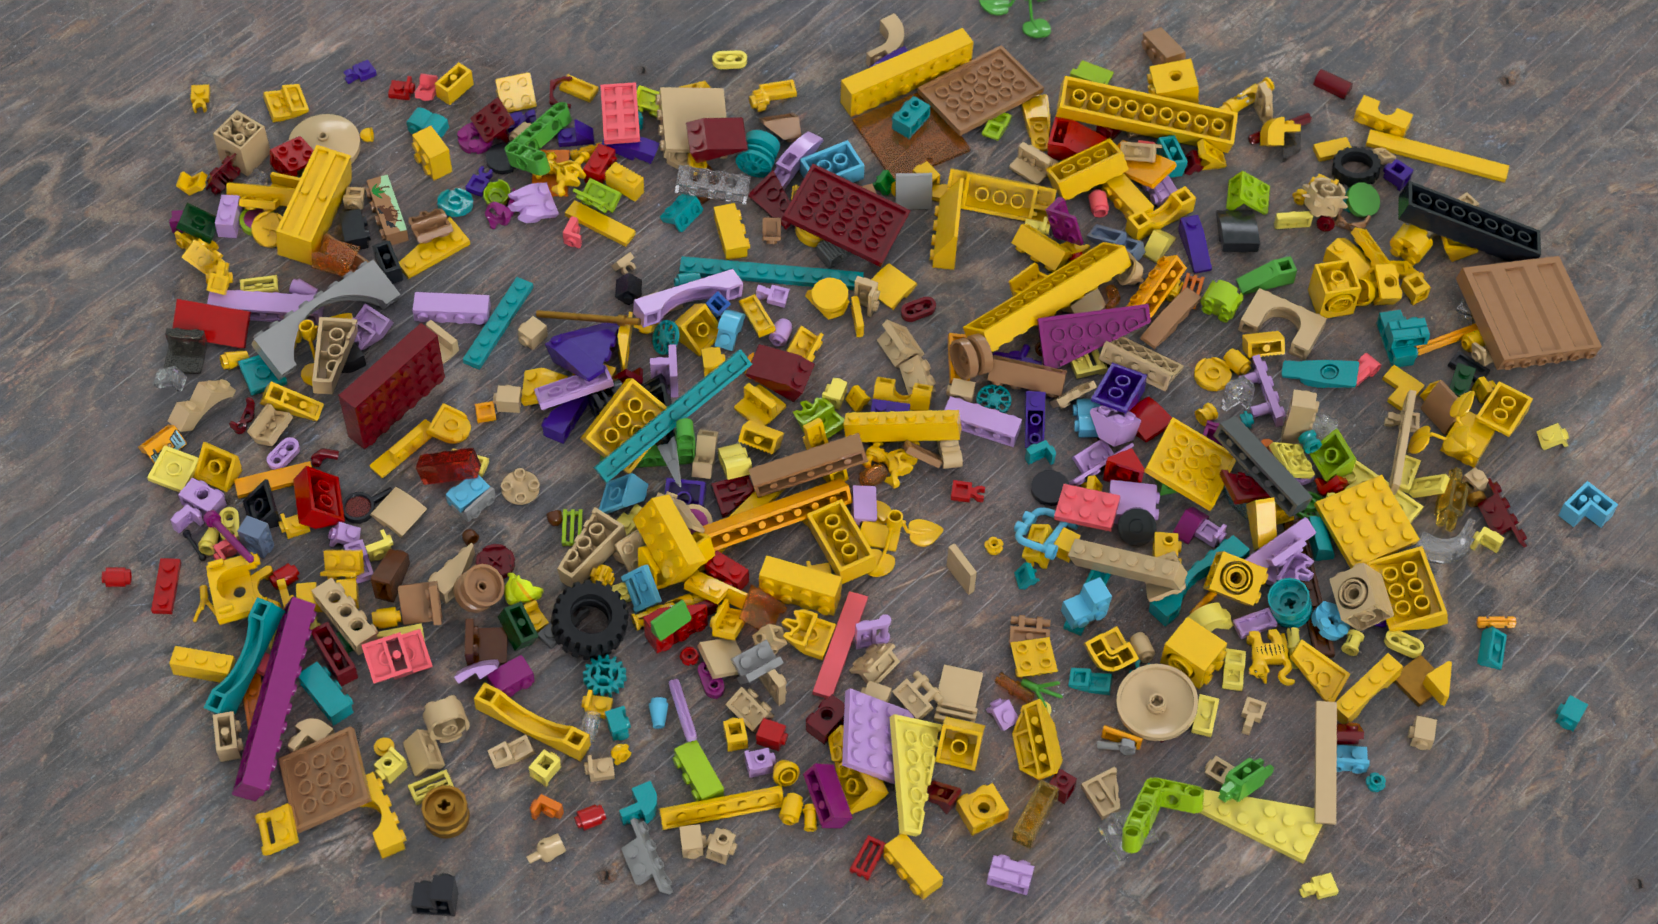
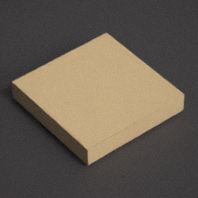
[946,544,977,595]
[697,638,741,679]
[935,665,983,708]

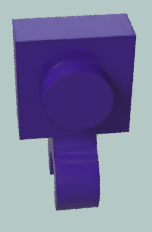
[343,59,377,84]
[508,110,537,133]

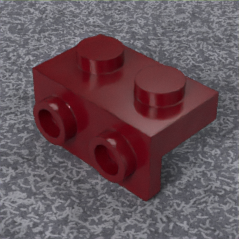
[1337,722,1364,744]

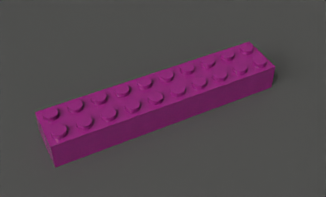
[232,596,317,802]

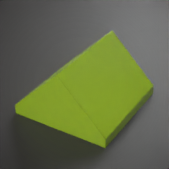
[1309,429,1356,482]

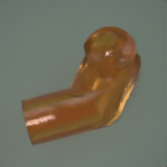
[1105,285,1121,309]

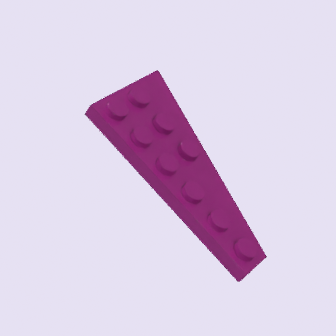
[1037,304,1151,368]

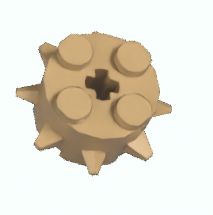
[1302,177,1348,217]

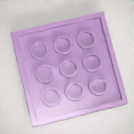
[842,689,915,784]

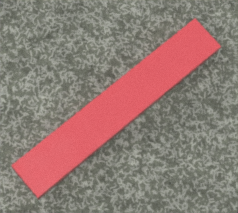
[813,591,868,699]

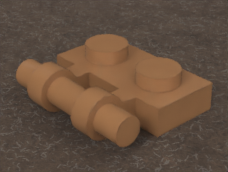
[1009,615,1051,647]

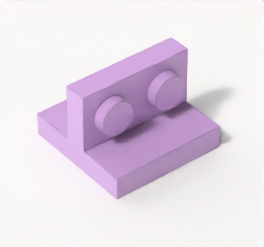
[650,345,678,397]

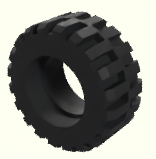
[551,580,629,660]

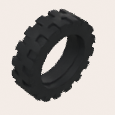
[1332,146,1381,187]

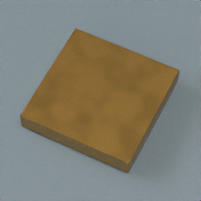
[1394,655,1435,707]

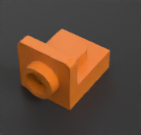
[530,794,564,820]

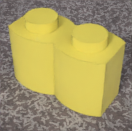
[717,443,752,480]

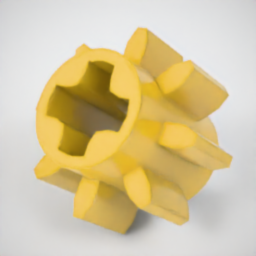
[749,89,770,112]
[590,565,615,586]

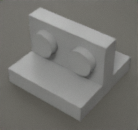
[731,640,783,685]

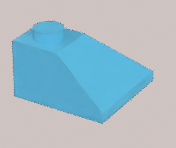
[599,473,649,514]

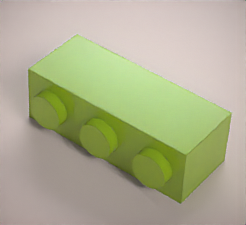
[672,740,724,802]

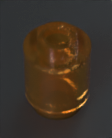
[858,464,888,486]

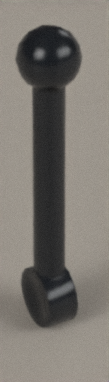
[183,530,206,561]

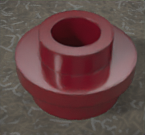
[1316,215,1335,232]

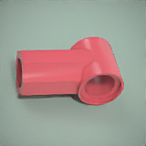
[1356,353,1382,387]

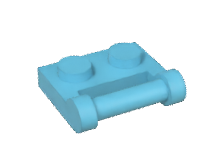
[621,564,662,614]

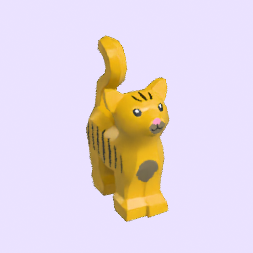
[1246,629,1295,686]

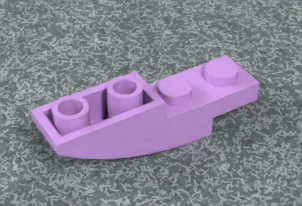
[774,131,824,190]

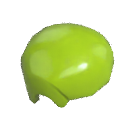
[483,179,511,206]

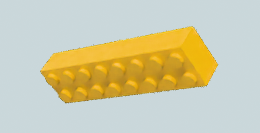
[840,28,973,117]

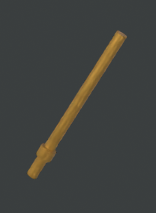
[536,310,641,326]

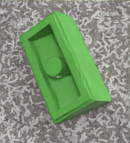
[651,600,691,641]

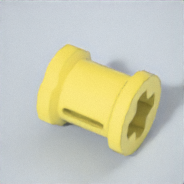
[1341,629,1365,656]

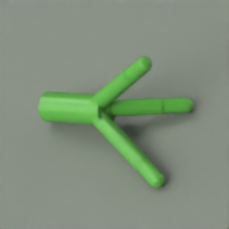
[1021,678,1063,707]

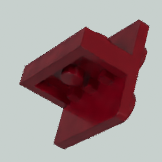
[470,97,515,144]

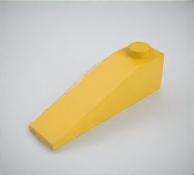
[828,725,889,814]

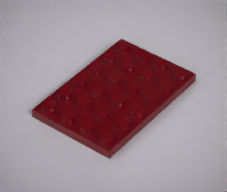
[782,164,911,267]

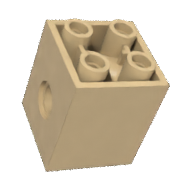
[213,110,270,176]
[1329,563,1394,631]

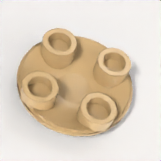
[501,468,540,505]

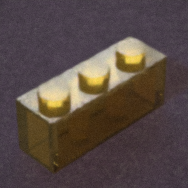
[1012,779,1059,849]

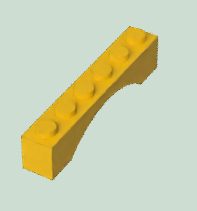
[474,682,591,762]

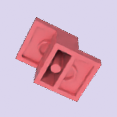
[361,629,433,684]

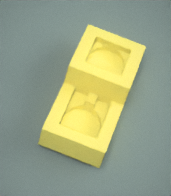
[1222,648,1246,691]

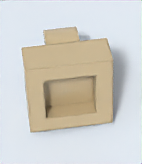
[611,252,636,275]

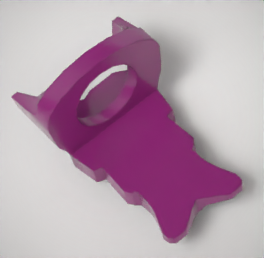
[485,188,516,229]

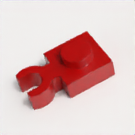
[951,480,985,503]

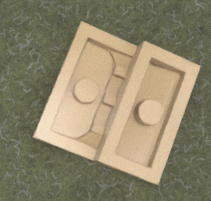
[370,487,427,538]

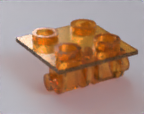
[311,237,360,277]
[739,585,787,631]

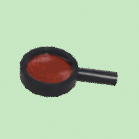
[342,487,392,524]

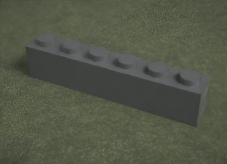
[1213,416,1313,517]

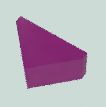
[1173,507,1209,545]

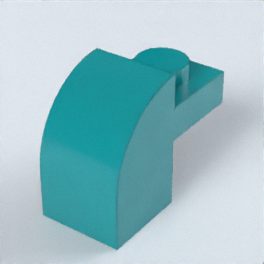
[619,781,658,826]

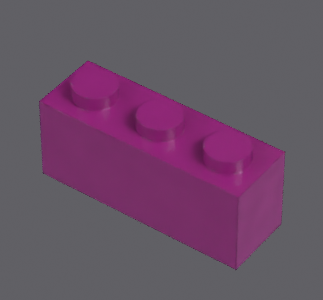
[803,763,853,829]

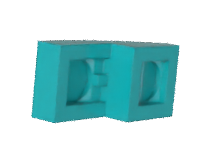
[1068,668,1113,695]

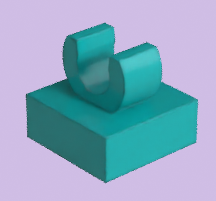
[1014,562,1040,590]

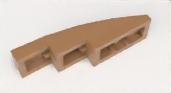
[1140,287,1202,349]

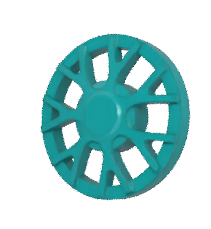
[652,320,679,355]
[976,384,1012,414]

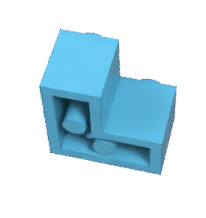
[1558,481,1618,528]
[1061,577,1112,630]

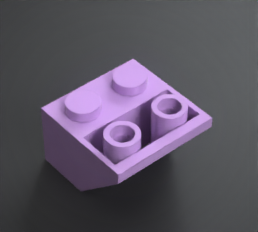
[1090,405,1141,447]

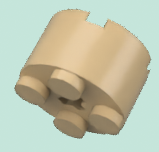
[423,695,470,743]

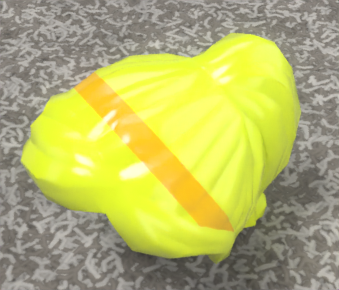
[504,573,544,605]

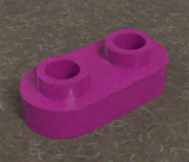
[698,661,725,699]

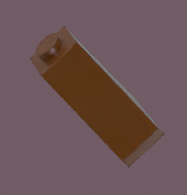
[370,549,410,603]

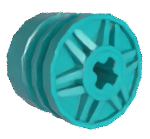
[736,130,780,178]
[1268,578,1313,629]

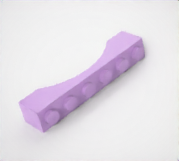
[633,269,743,327]

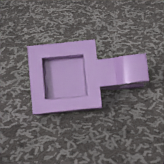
[756,285,790,308]

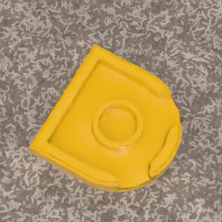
[426,403,471,444]

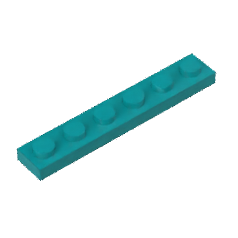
[463,277,534,370]

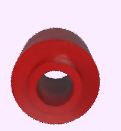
[268,563,300,590]
[102,567,132,587]
[574,804,606,831]

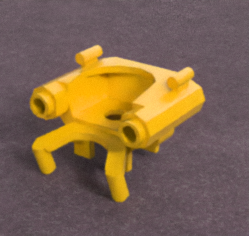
[206,552,281,626]

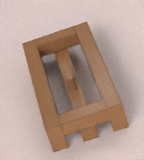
[903,440,942,468]

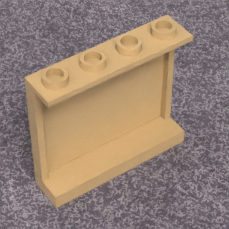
[655,87,728,159]

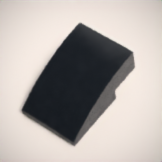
[1216,210,1260,252]

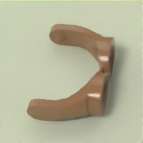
[1335,208,1371,232]

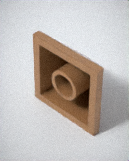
[759,113,801,142]

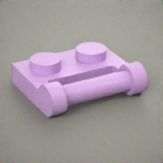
[854,614,891,650]

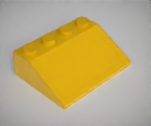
[930,178,964,270]
[580,378,667,474]
[1366,546,1448,632]

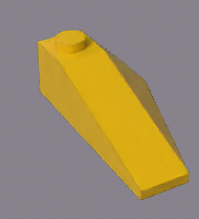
[1323,238,1388,286]

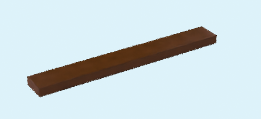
[1283,518,1335,658]

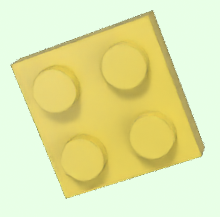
[147,445,199,492]

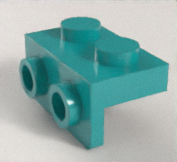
[660,194,704,232]

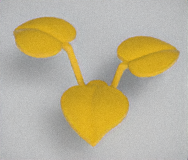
[294,313,353,386]
[1407,391,1476,454]
[862,500,944,577]

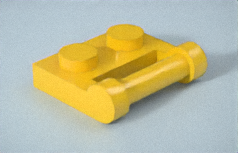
[255,803,299,856]

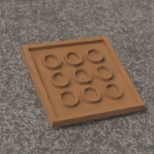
[278,726,372,833]

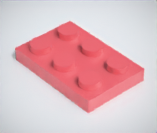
[1054,484,1120,532]

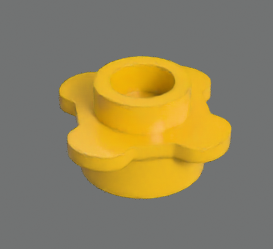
[611,744,632,765]

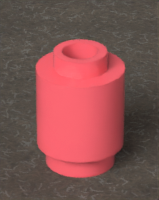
[1088,190,1109,218]

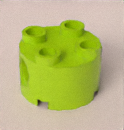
[1200,280,1244,323]

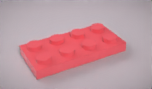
[601,82,640,145]

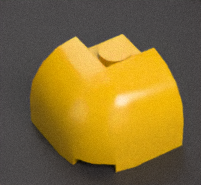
[1083,626,1139,672]

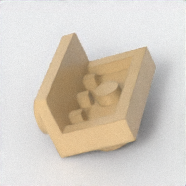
[854,276,880,317]
[899,355,936,395]
[247,403,293,446]

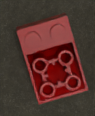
[1047,117,1107,160]
[643,604,708,654]

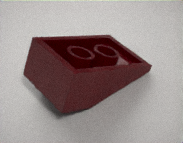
[686,117,748,163]
[745,344,815,402]

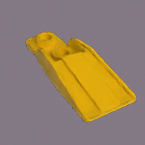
[1021,94,1050,151]
[618,312,633,371]

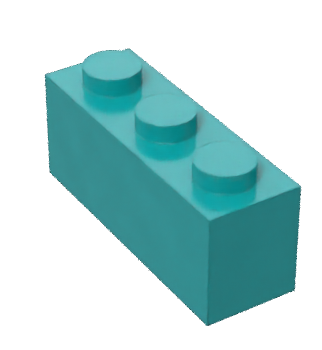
[1376,310,1418,367]
[298,662,354,726]

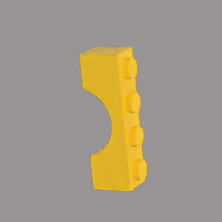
[1125,186,1196,241]
[1337,653,1403,724]
[360,772,407,859]

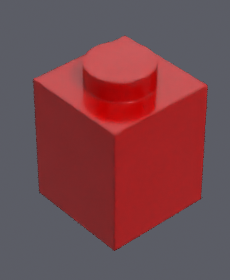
[756,718,788,751]

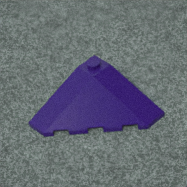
[545,323,620,382]

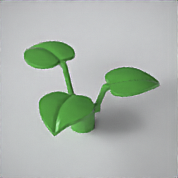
[979,0,1051,38]

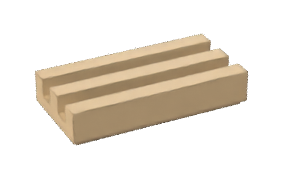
[934,701,978,723]

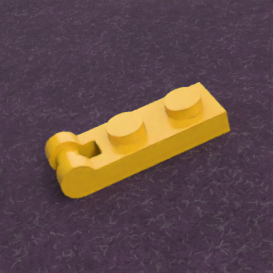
[1351,228,1391,268]

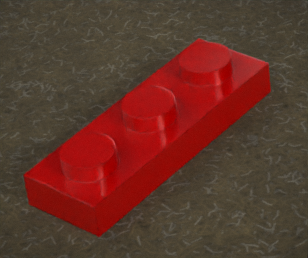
[151,558,181,614]

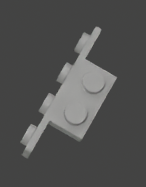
[621,818,673,895]

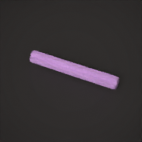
[669,679,697,742]

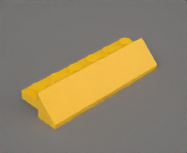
[945,168,1057,224]

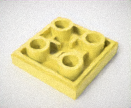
[1269,442,1315,479]

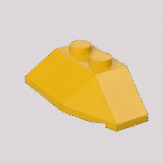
[1012,699,1063,780]

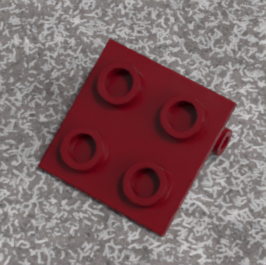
[206,153,241,195]

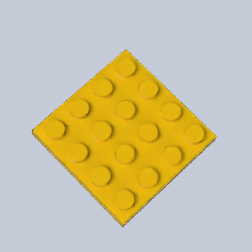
[1144,417,1236,511]
[1314,475,1420,569]

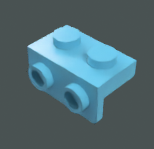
[446,472,490,513]

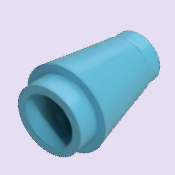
[648,697,669,729]

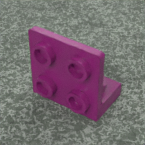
[1046,197,1084,246]

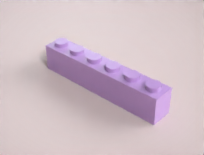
[207,290,324,325]

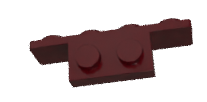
[1477,478,1527,548]

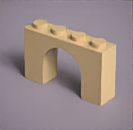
[1238,288,1327,361]

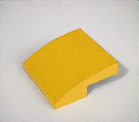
[263,84,309,122]
[871,263,918,310]

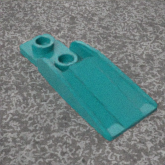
[1281,360,1359,388]

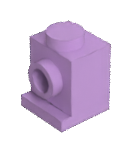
[744,748,776,778]

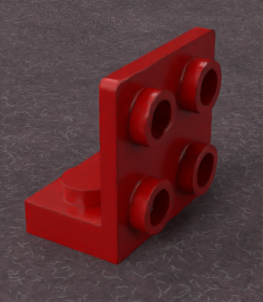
[270,136,314,177]

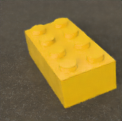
[1046,138,1129,200]
[632,494,706,585]
[807,499,877,584]
[759,555,842,616]

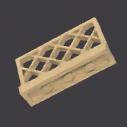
[1099,336,1184,391]

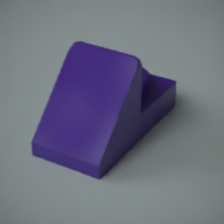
[558,119,595,147]

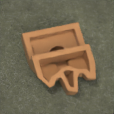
[408,209,453,243]

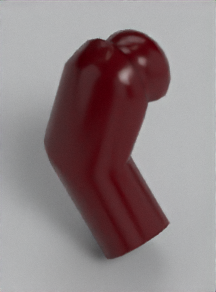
[311,448,339,467]

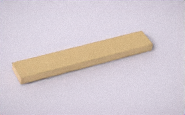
[1389,390,1417,495]
[1314,701,1337,825]

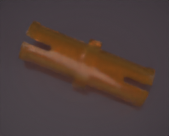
[995,672,1035,704]

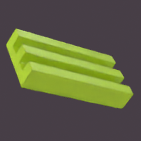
[562,509,583,546]

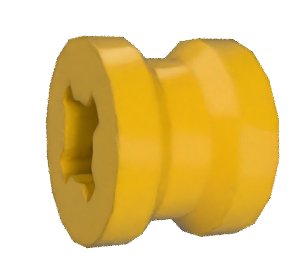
[1194,403,1218,426]

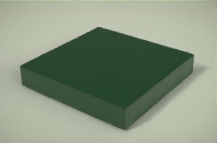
[176,203,216,244]

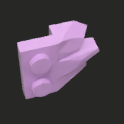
[507,182,559,223]
[353,304,394,350]
[1266,553,1314,586]

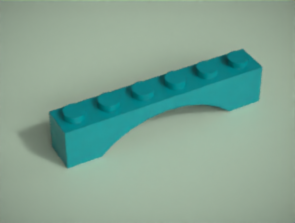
[1149,535,1250,627]
[203,597,285,715]

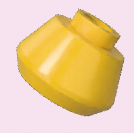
[773,760,800,787]

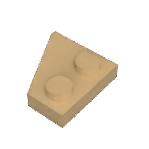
[1050,381,1097,409]
[758,669,787,706]
[1081,767,1120,820]

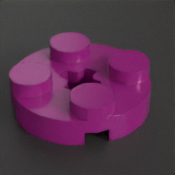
[457,122,493,154]

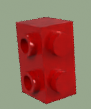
[583,143,617,184]
[705,551,749,591]

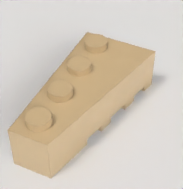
[557,507,626,588]

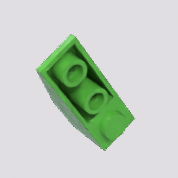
[1236,256,1297,295]

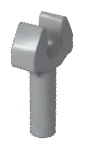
[1097,738,1136,755]

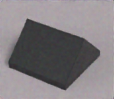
[243,479,280,529]

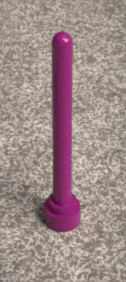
[203,510,254,563]

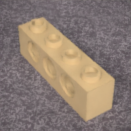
[311,577,379,656]

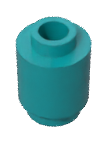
[674,272,701,287]

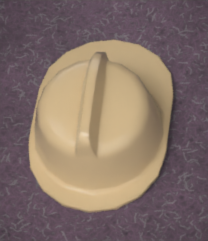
[1114,251,1144,286]

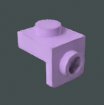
[170,504,204,534]
[1195,519,1227,548]
[328,522,361,547]
[986,698,1018,731]

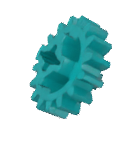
[583,655,627,697]

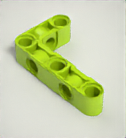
[1122,777,1204,853]

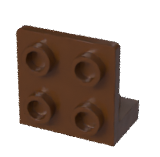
[465,619,508,666]

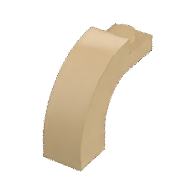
[866,13,904,67]

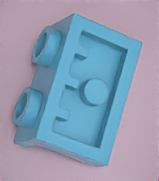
[1337,745,1370,774]

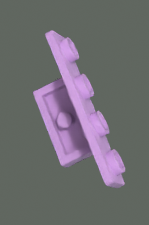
[1069,439,1134,486]
[1244,517,1316,568]

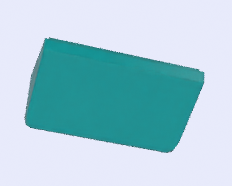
[1477,626,1507,670]

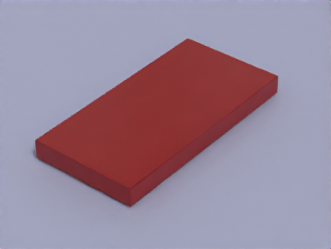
[171,299,251,349]

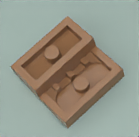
[1421,380,1461,435]

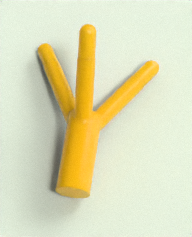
[193,585,216,622]

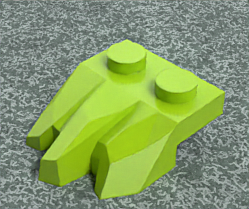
[793,397,844,439]

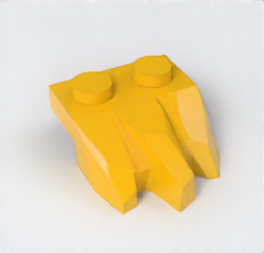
[521,368,568,406]
[781,609,836,661]

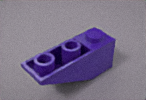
[1024,391,1046,448]

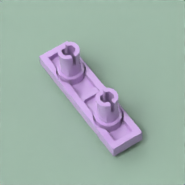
[1238,355,1286,427]

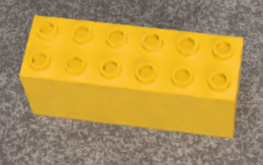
[276,145,352,266]

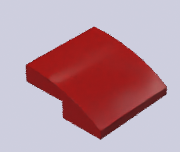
[1129,396,1172,442]

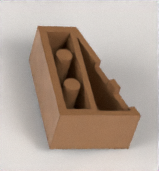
[1141,27,1186,65]

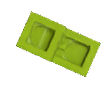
[982,113,1012,141]

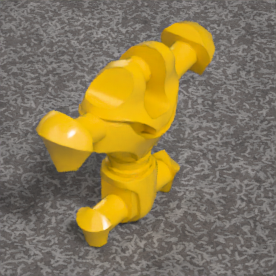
[532,152,590,197]
[861,441,920,489]

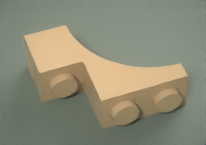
[168,379,236,432]

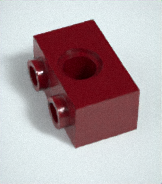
[805,694,845,745]

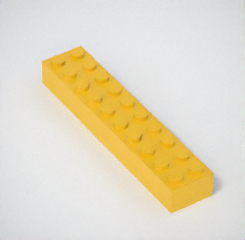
[1056,76,1238,153]
[963,242,1131,352]

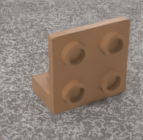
[398,581,443,625]

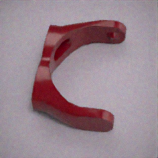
[549,76,572,109]
[229,397,255,434]

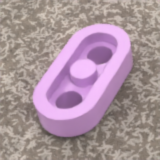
[267,437,300,470]

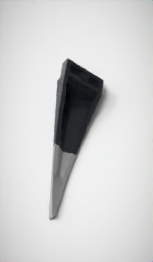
[641,373,681,487]

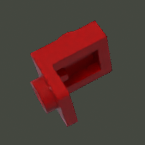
[1314,475,1350,496]

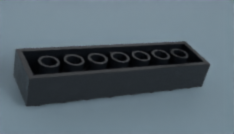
[1398,181,1541,262]

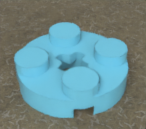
[1311,601,1350,641]

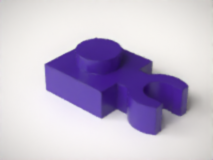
[465,166,493,197]

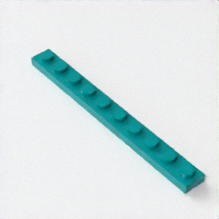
[679,256,864,291]
[593,349,752,483]

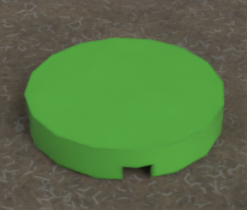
[1346,182,1380,218]

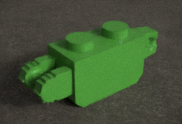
[1218,757,1274,802]

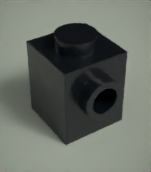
[615,272,642,305]

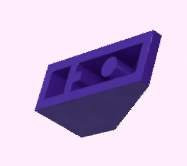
[1178,215,1212,274]
[541,395,589,444]

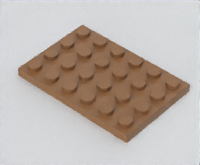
[917,45,1044,136]

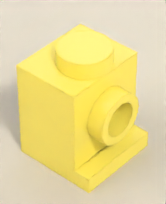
[822,378,847,410]
[374,746,408,784]
[529,750,561,787]

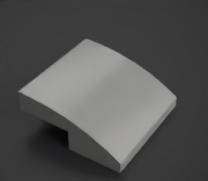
[895,173,932,209]

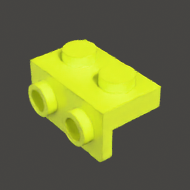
[637,85,659,118]

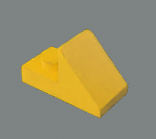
[1197,139,1227,170]

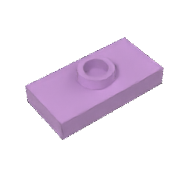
[1233,607,1278,639]

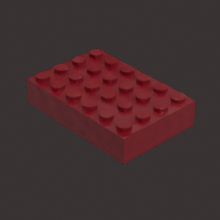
[338,323,445,450]

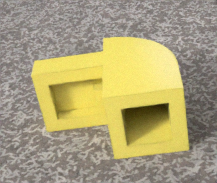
[1185,603,1234,632]

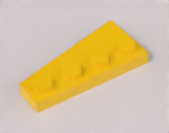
[399,217,471,279]

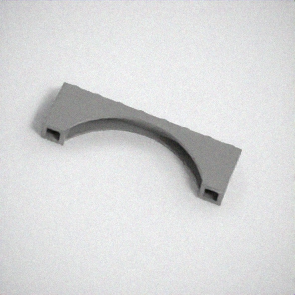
[251,260,401,380]

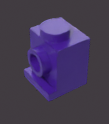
[1383,159,1414,191]

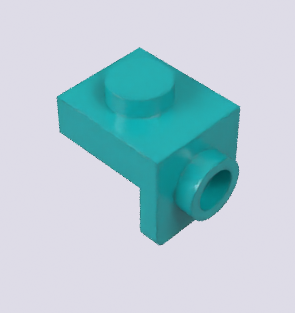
[1025,440,1056,465]

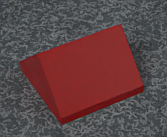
[1103,448,1145,483]

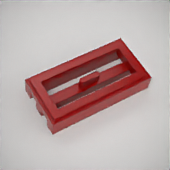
[850,835,887,881]

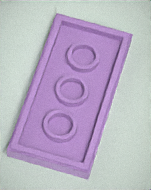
[534,365,614,410]

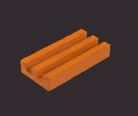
[1181,273,1205,309]

